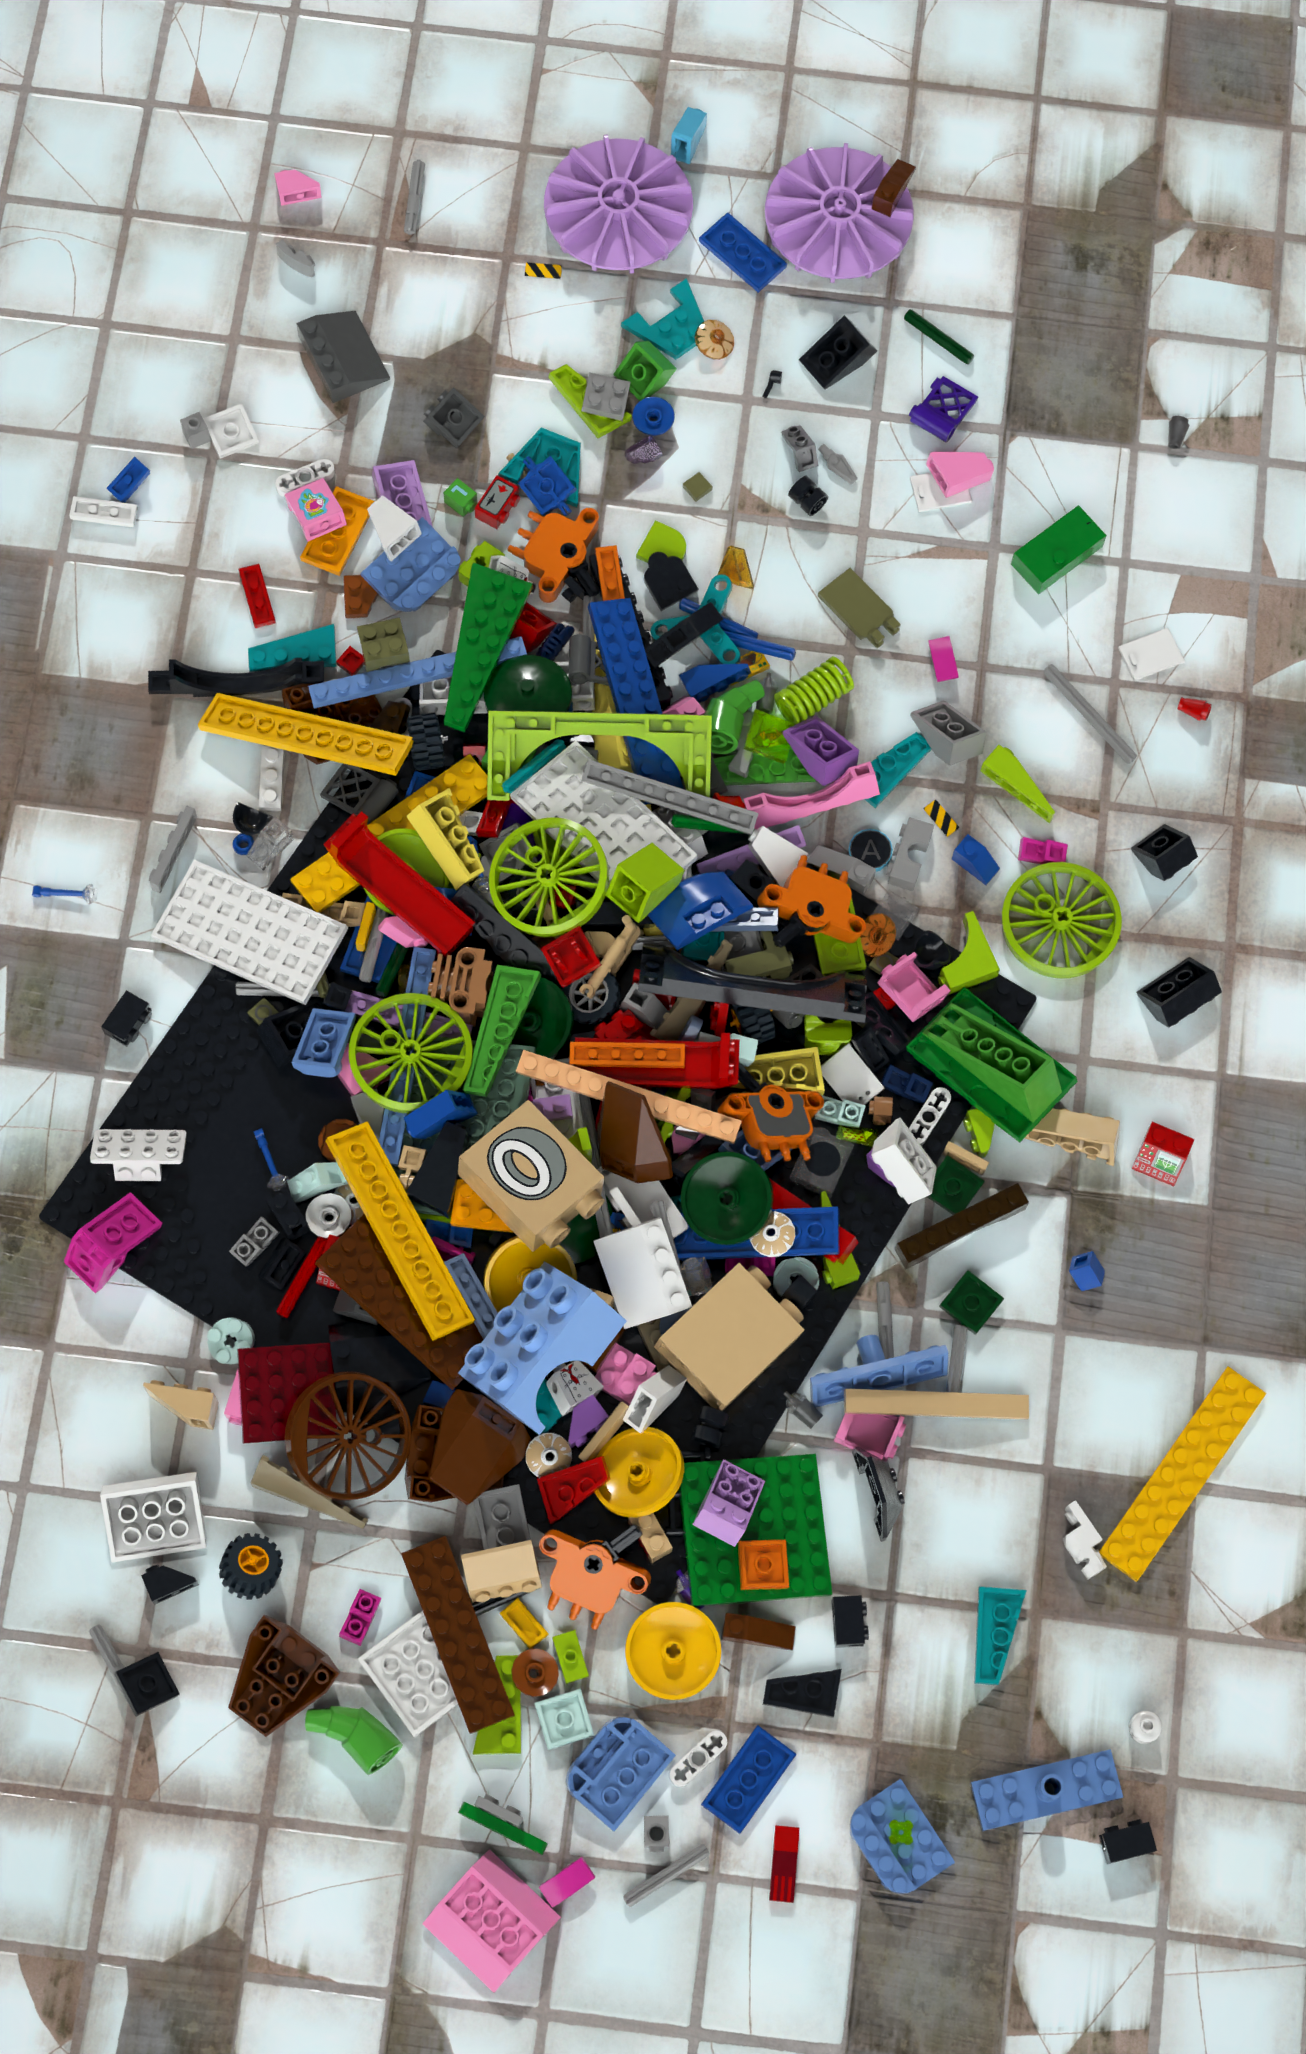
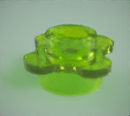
[889,1820,913,1845]

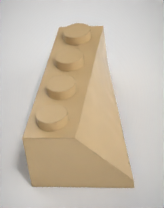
[1025,1108,1120,1166]

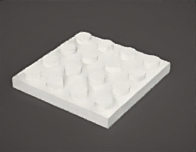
[358,1610,458,1738]

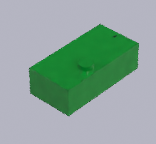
[1011,505,1107,595]

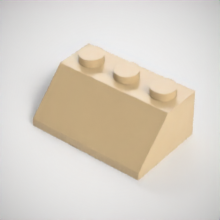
[461,1540,542,1603]

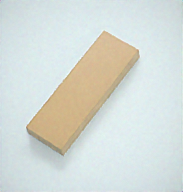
[579,1401,629,1462]

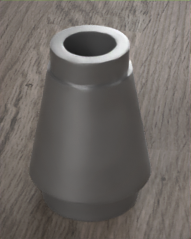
[1168,416,1190,449]

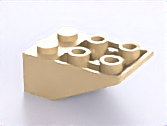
[143,1380,219,1430]

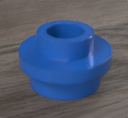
[232,834,255,855]

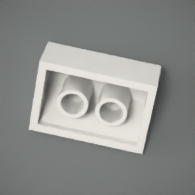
[871,1118,937,1204]

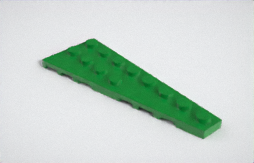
[444,562,533,732]

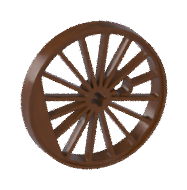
[285,1372,411,1500]

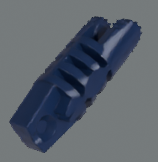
[536,623,575,661]

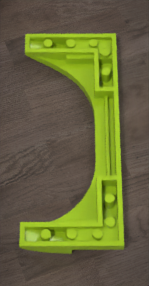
[487,711,712,801]

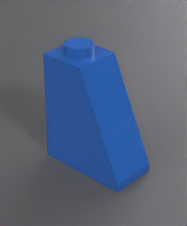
[404,1090,478,1139]

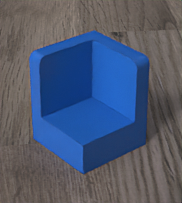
[1069,1251,1105,1291]

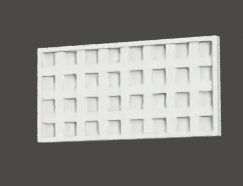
[510,740,698,887]
[151,860,348,1005]

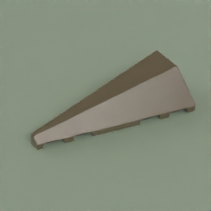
[649,939,733,1041]
[251,1454,368,1529]

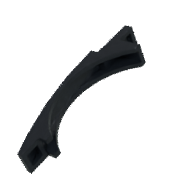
[148,658,324,697]

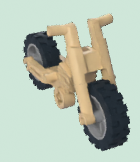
[507,862,644,1026]

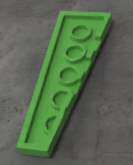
[713,744,818,786]
[463,965,541,1097]

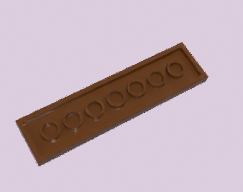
[401,1536,515,1734]

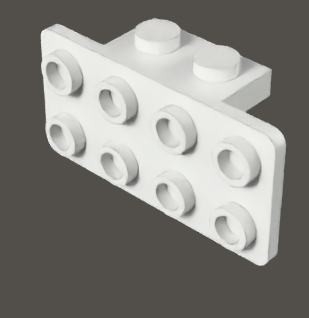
[90,1129,187,1181]
[604,1173,688,1239]

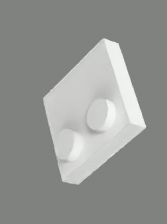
[203,403,259,459]

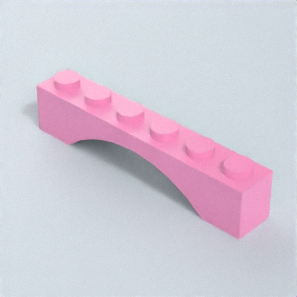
[743,762,880,830]

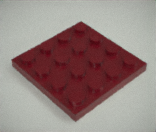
[237,1343,337,1444]

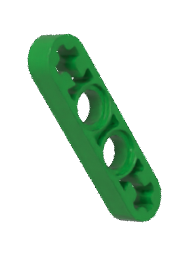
[458,1802,548,1855]

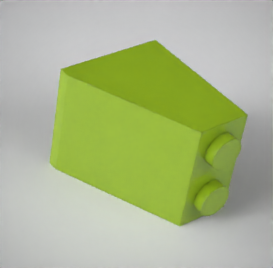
[606,843,685,923]

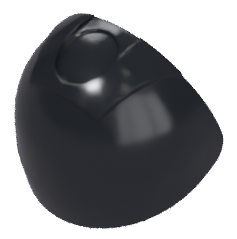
[233,802,273,835]
[912,930,951,970]

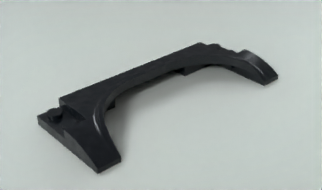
[638,944,867,1023]

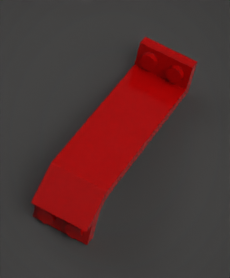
[323,811,475,962]
[575,1033,740,1089]

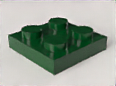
[926,1155,985,1215]
[939,1270,1004,1335]

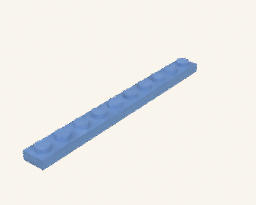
[308,636,527,708]
[379,947,436,1167]

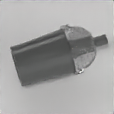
[784,1391,823,1429]

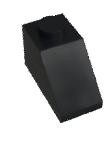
[141,1565,199,1605]

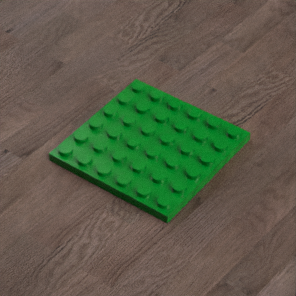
[679,1454,832,1607]

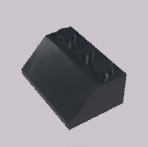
[1136,957,1222,1028]

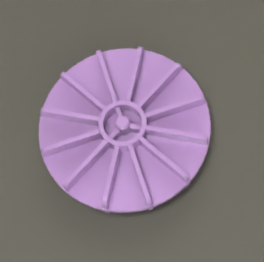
[544,135,693,274]
[765,143,914,283]

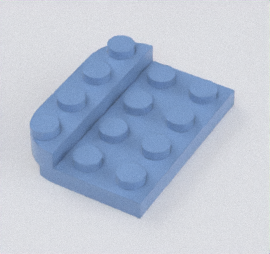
[360,517,461,612]
[565,1717,676,1831]
[850,1779,955,1894]

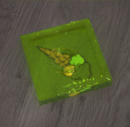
[743,709,796,764]

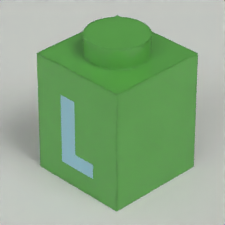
[443,478,478,517]

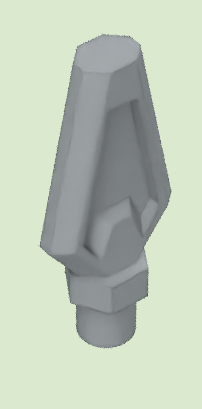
[818,444,857,484]

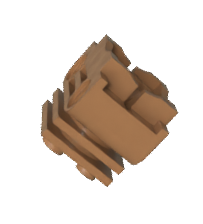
[428,947,493,1027]

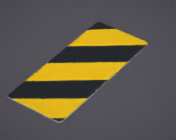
[525,262,562,279]
[923,800,959,837]

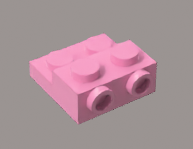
[595,1343,656,1406]

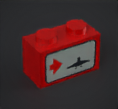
[475,475,520,529]

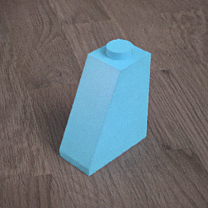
[671,107,707,164]

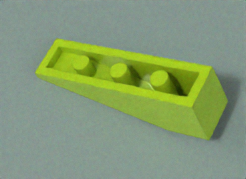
[980,745,1055,823]
[819,1191,860,1289]

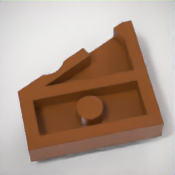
[344,575,379,618]

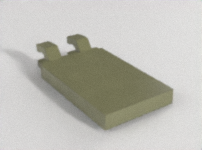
[818,568,901,649]

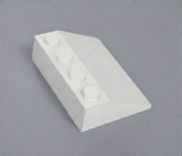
[593,1217,692,1329]
[100,1472,207,1562]

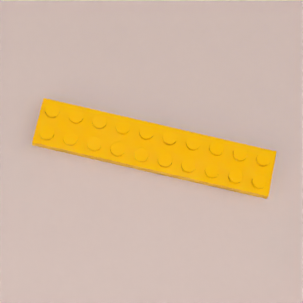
[198,693,414,776]
[290,754,488,913]
[326,1121,475,1341]
[1099,1366,1267,1582]

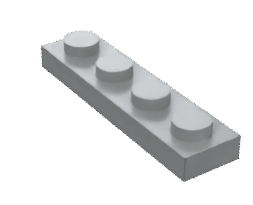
[149,806,197,893]

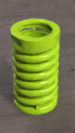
[774,656,854,726]

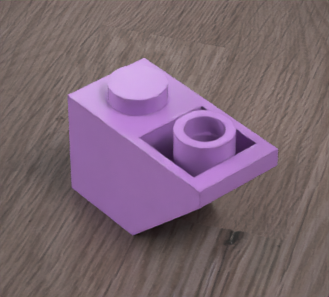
[568,1395,609,1449]

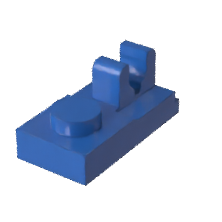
[106,456,150,503]

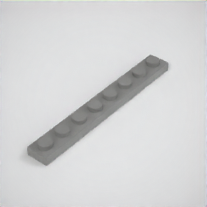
[581,759,759,835]

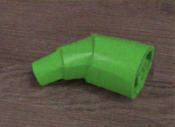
[704,680,765,754]
[305,1705,403,1775]

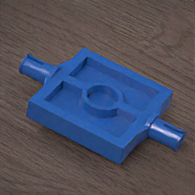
[518,456,577,516]

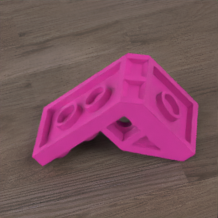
[64,1192,162,1293]

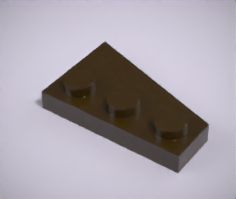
[370,701,411,734]

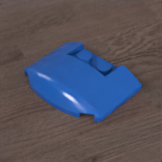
[648,872,753,950]

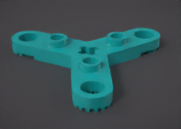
[651,574,741,664]

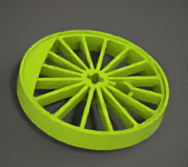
[489,817,609,937]
[1001,862,1122,979]
[349,993,472,1114]

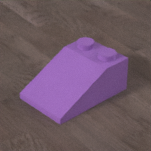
[783,715,859,786]

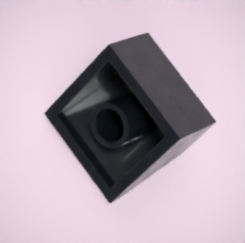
[1131,824,1198,881]

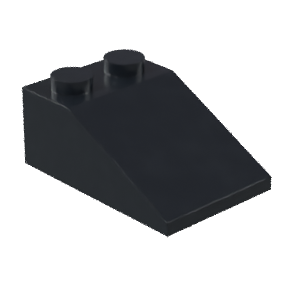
[798,315,877,389]
[256,997,328,1068]

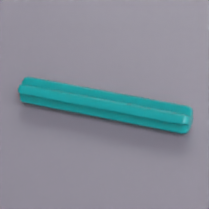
[502,739,566,794]

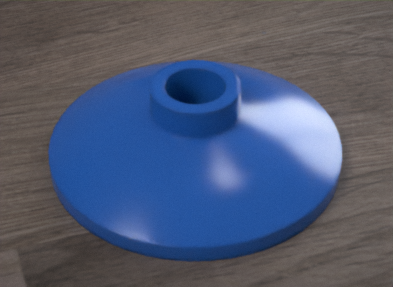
[632,397,675,436]

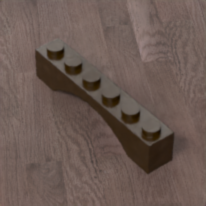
[895,1183,1029,1270]

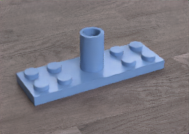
[810,1335,948,1408]
[970,1749,1123,1831]

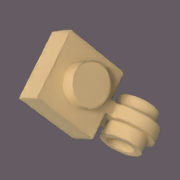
[398,1145,427,1191]

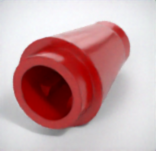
[1178,697,1212,721]

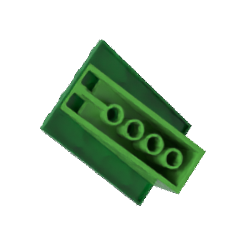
[906,987,1078,1143]

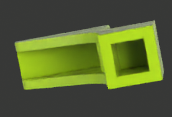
[963,1108,995,1158]

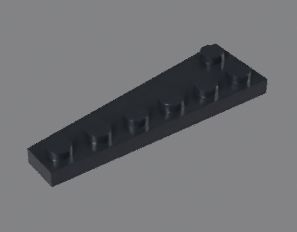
[451,883,559,984]

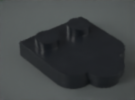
[643,552,699,611]

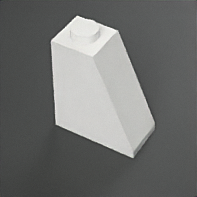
[367,495,422,561]
[748,826,808,887]
[623,1365,687,1434]

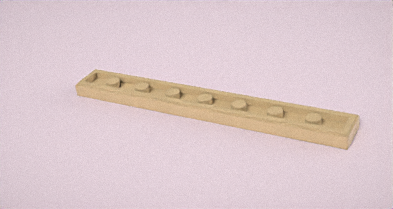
[844,1389,1029,1419]

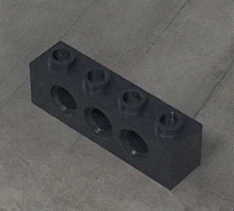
[729,859,800,943]

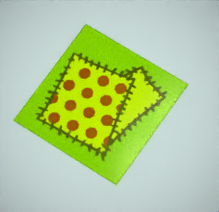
[836,1125,878,1147]

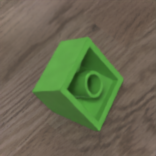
[613,341,677,401]

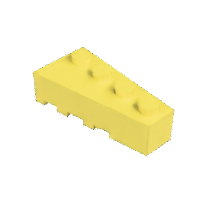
[406,788,484,890]
[729,1047,825,1095]

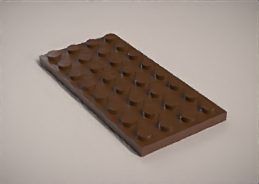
[315,1214,483,1391]

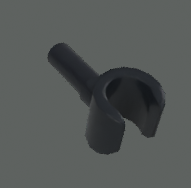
[762,370,782,398]

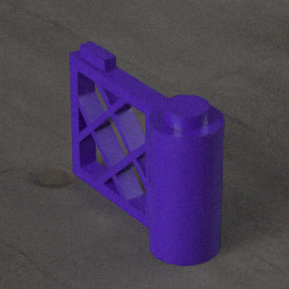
[909,376,978,443]

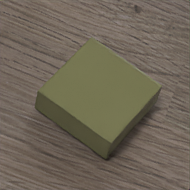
[683,472,713,502]

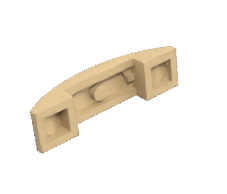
[282,893,366,927]

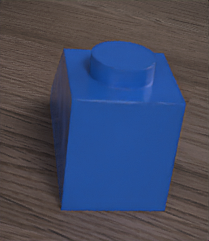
[952,834,1000,885]

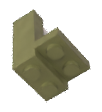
[357,617,410,672]
[724,931,794,980]

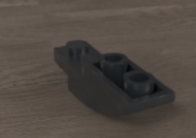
[644,602,723,669]

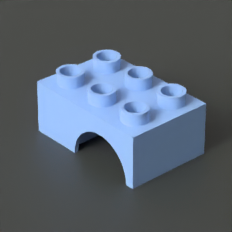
[458,1261,627,1435]

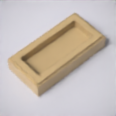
[943,1141,989,1175]

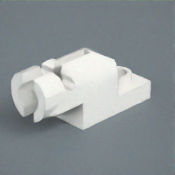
[1063,1500,1107,1580]

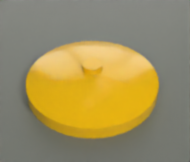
[483,1236,577,1313]
[595,1427,684,1517]
[625,1602,721,1700]

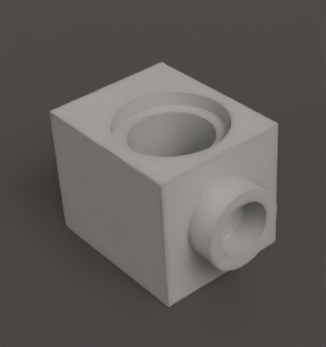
[180,412,211,449]
[644,1816,669,1852]

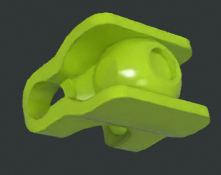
[804,1015,852,1055]

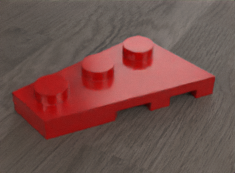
[537,1456,611,1524]

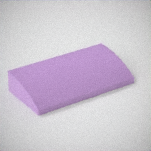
[372,460,433,527]

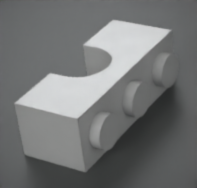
[886,817,934,891]

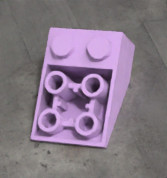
[693,1459,765,1547]

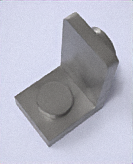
[781,425,819,472]
[675,1088,716,1140]

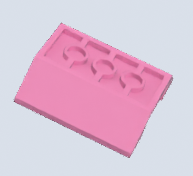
[423,1849,561,1993]

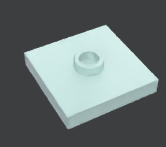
[534,1689,594,1750]

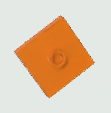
[738,1540,789,1590]

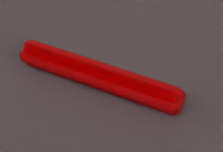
[276,1236,328,1318]

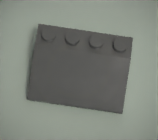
[296,310,390,403]

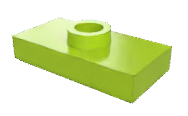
[552,1630,589,1684]

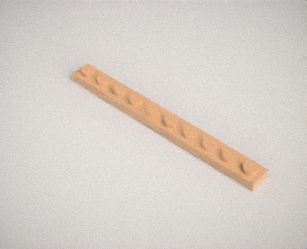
[516,1050,742,1144]

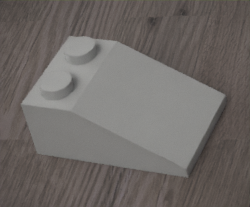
[910,701,986,766]

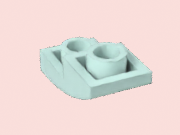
[815,1095,865,1128]

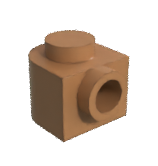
[869,1096,893,1125]

